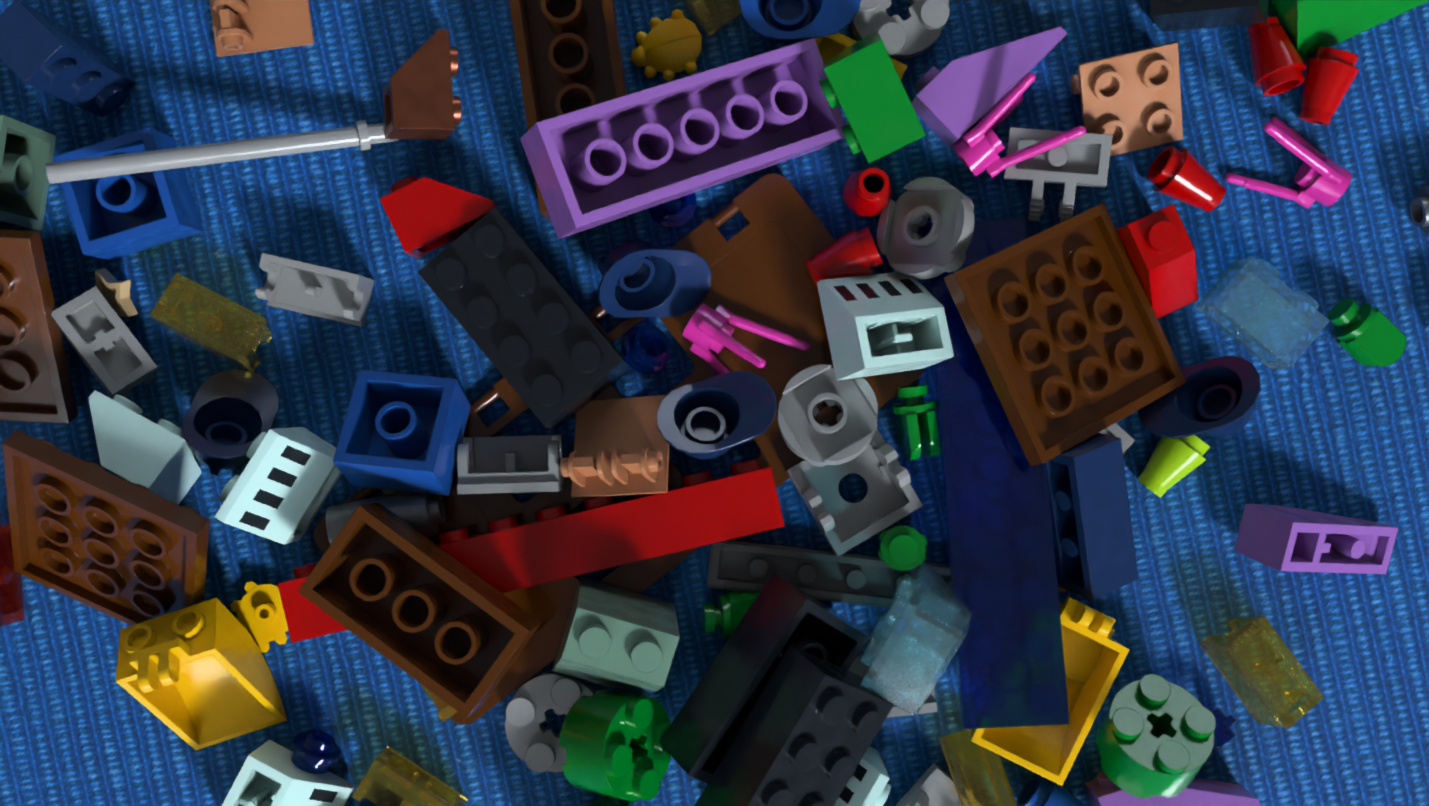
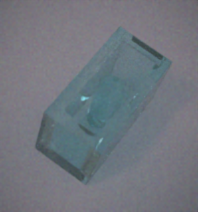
[1195,257,1330,369]

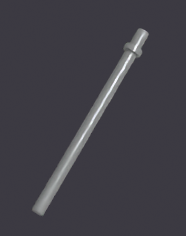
[45,120,399,184]

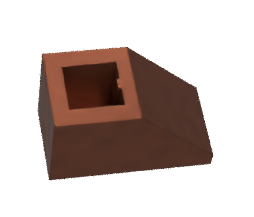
[383,29,461,140]

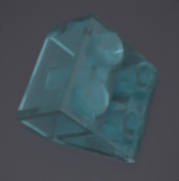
[860,562,972,717]

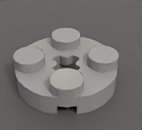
[850,0,950,60]
[877,177,975,279]
[778,364,878,467]
[505,670,597,773]

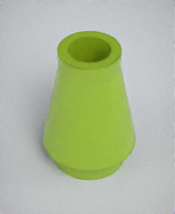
[1137,435,1210,498]

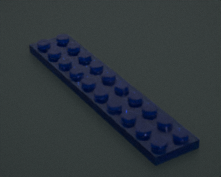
[924,218,1070,729]

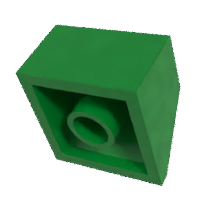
[818,30,926,164]

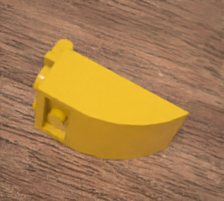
[971,594,1130,786]
[115,597,287,751]

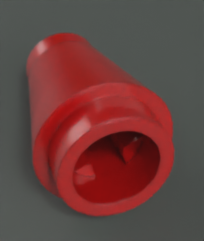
[1247,17,1306,96]
[1298,47,1360,125]
[1146,146,1226,212]
[843,167,892,217]
[805,228,883,287]

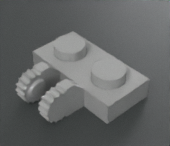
[1004,127,1113,223]

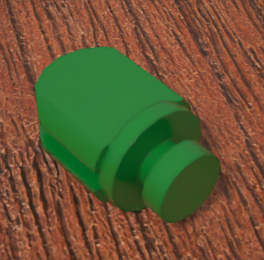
[1327,298,1406,367]
[892,383,940,461]
[877,525,928,571]
[702,591,760,639]

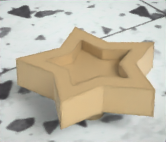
[95,268,138,318]

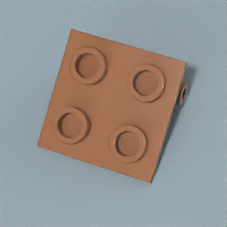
[209,0,315,57]
[1070,41,1183,156]
[560,395,669,498]

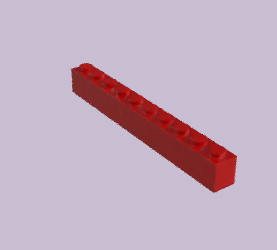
[278,458,785,643]

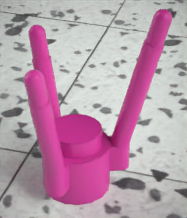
[952,72,1086,178]
[1225,117,1352,209]
[682,303,810,375]

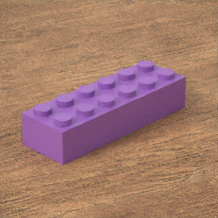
[520,38,845,239]

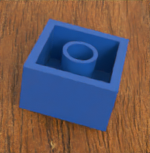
[53,127,203,261]
[333,370,471,496]

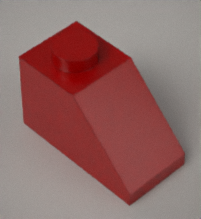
[380,176,504,258]
[1117,204,1198,319]

